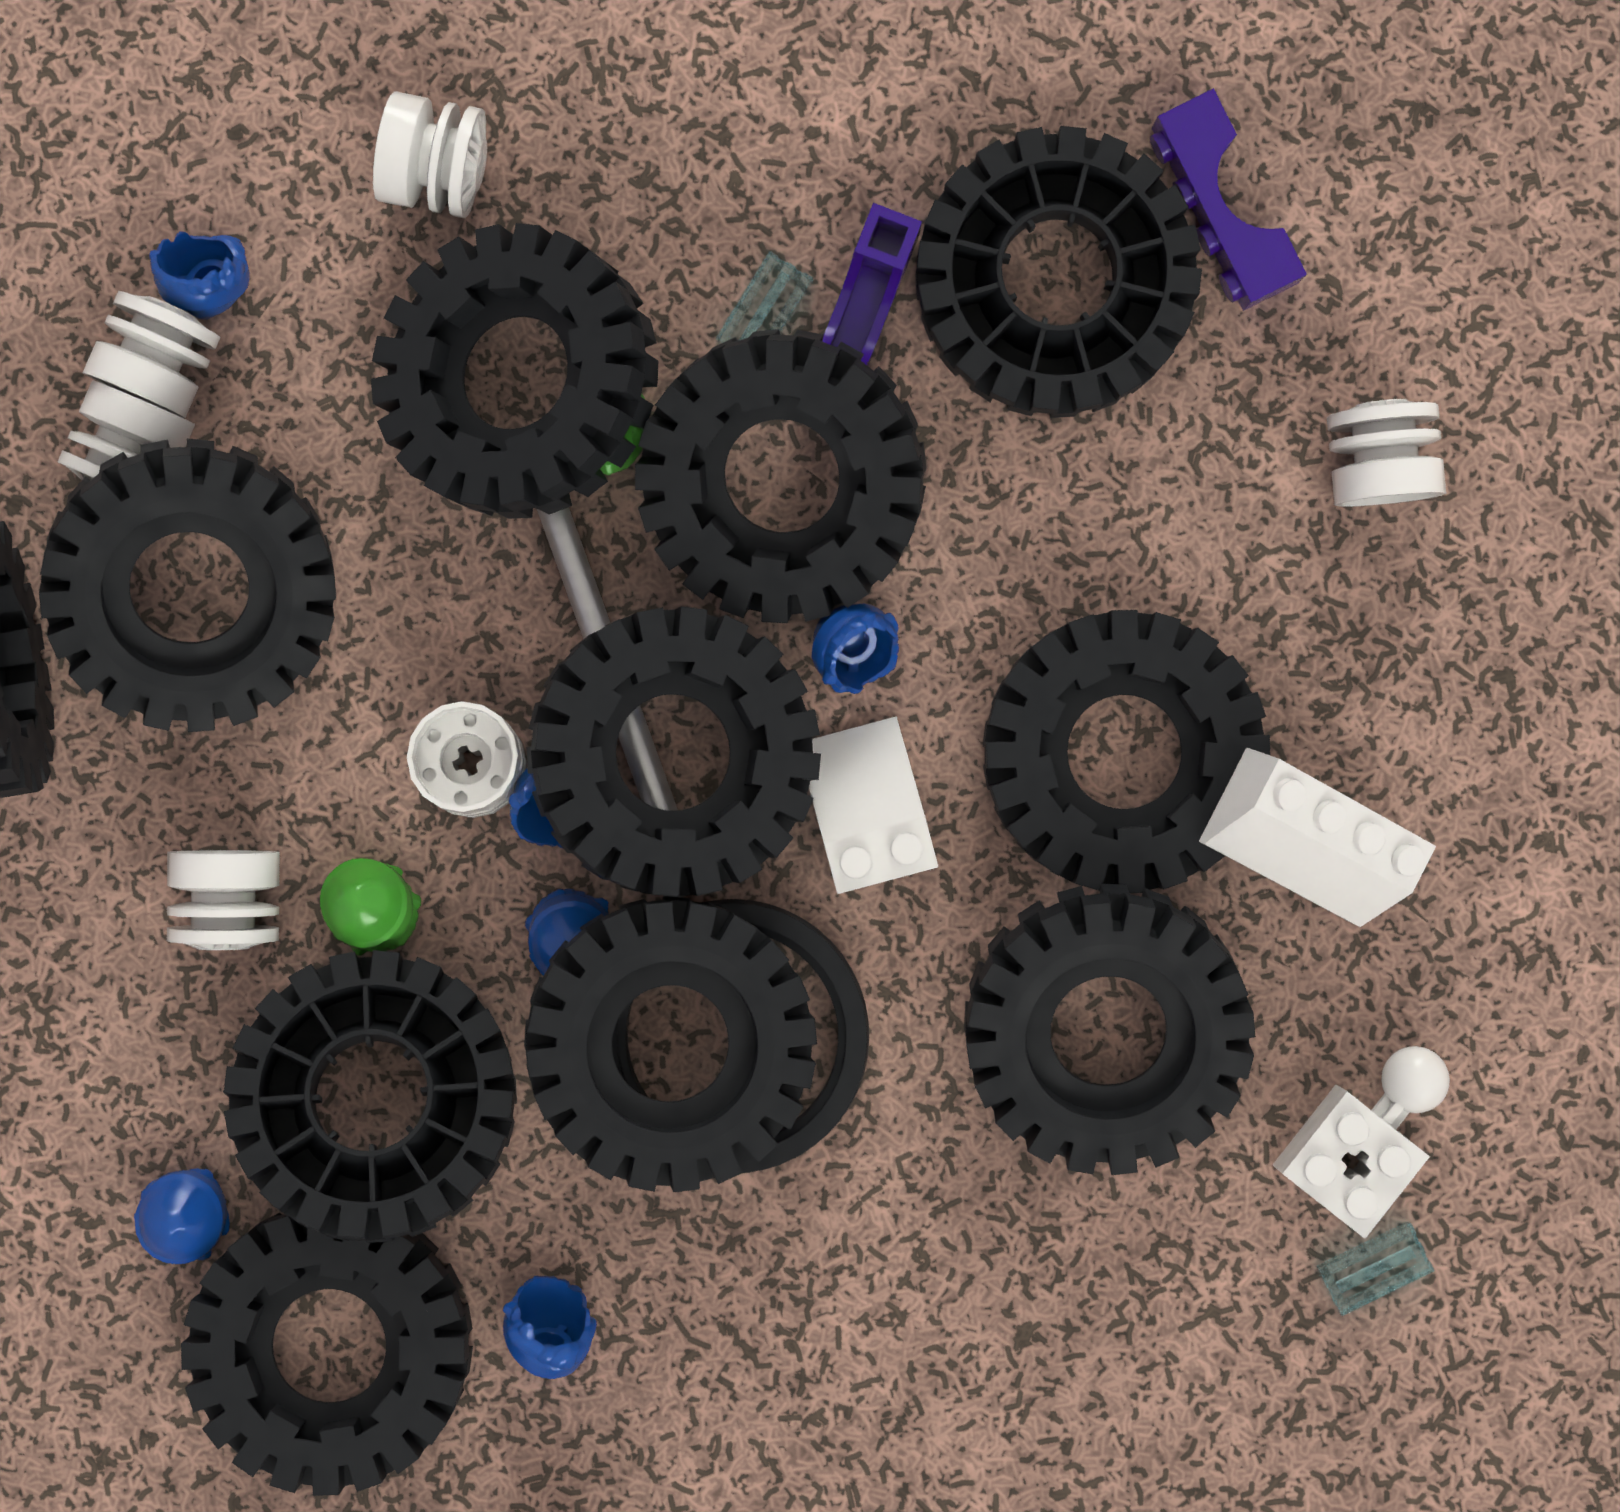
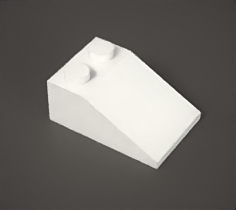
[809,716,938,894]

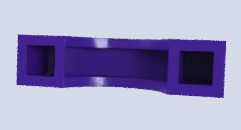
[1150,88,1307,311]
[822,203,922,366]

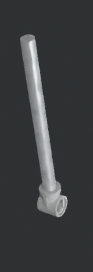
[537,507,689,898]

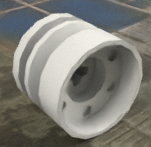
[373,91,487,218]
[83,291,220,418]
[58,380,195,480]
[1327,399,1446,507]
[407,701,527,818]
[167,850,280,950]

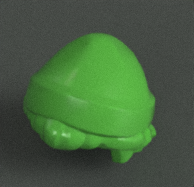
[320,858,421,955]

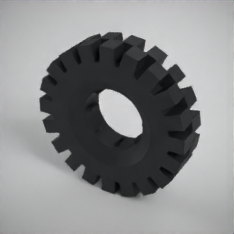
[915,126,1202,418]
[223,950,517,1243]

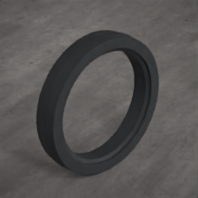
[612,899,869,1173]

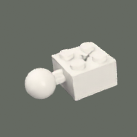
[1273,1046,1450,1239]

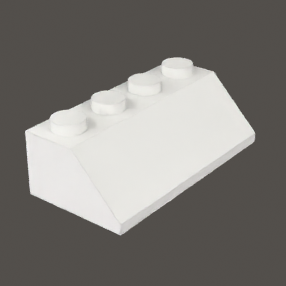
[1199,748,1436,927]

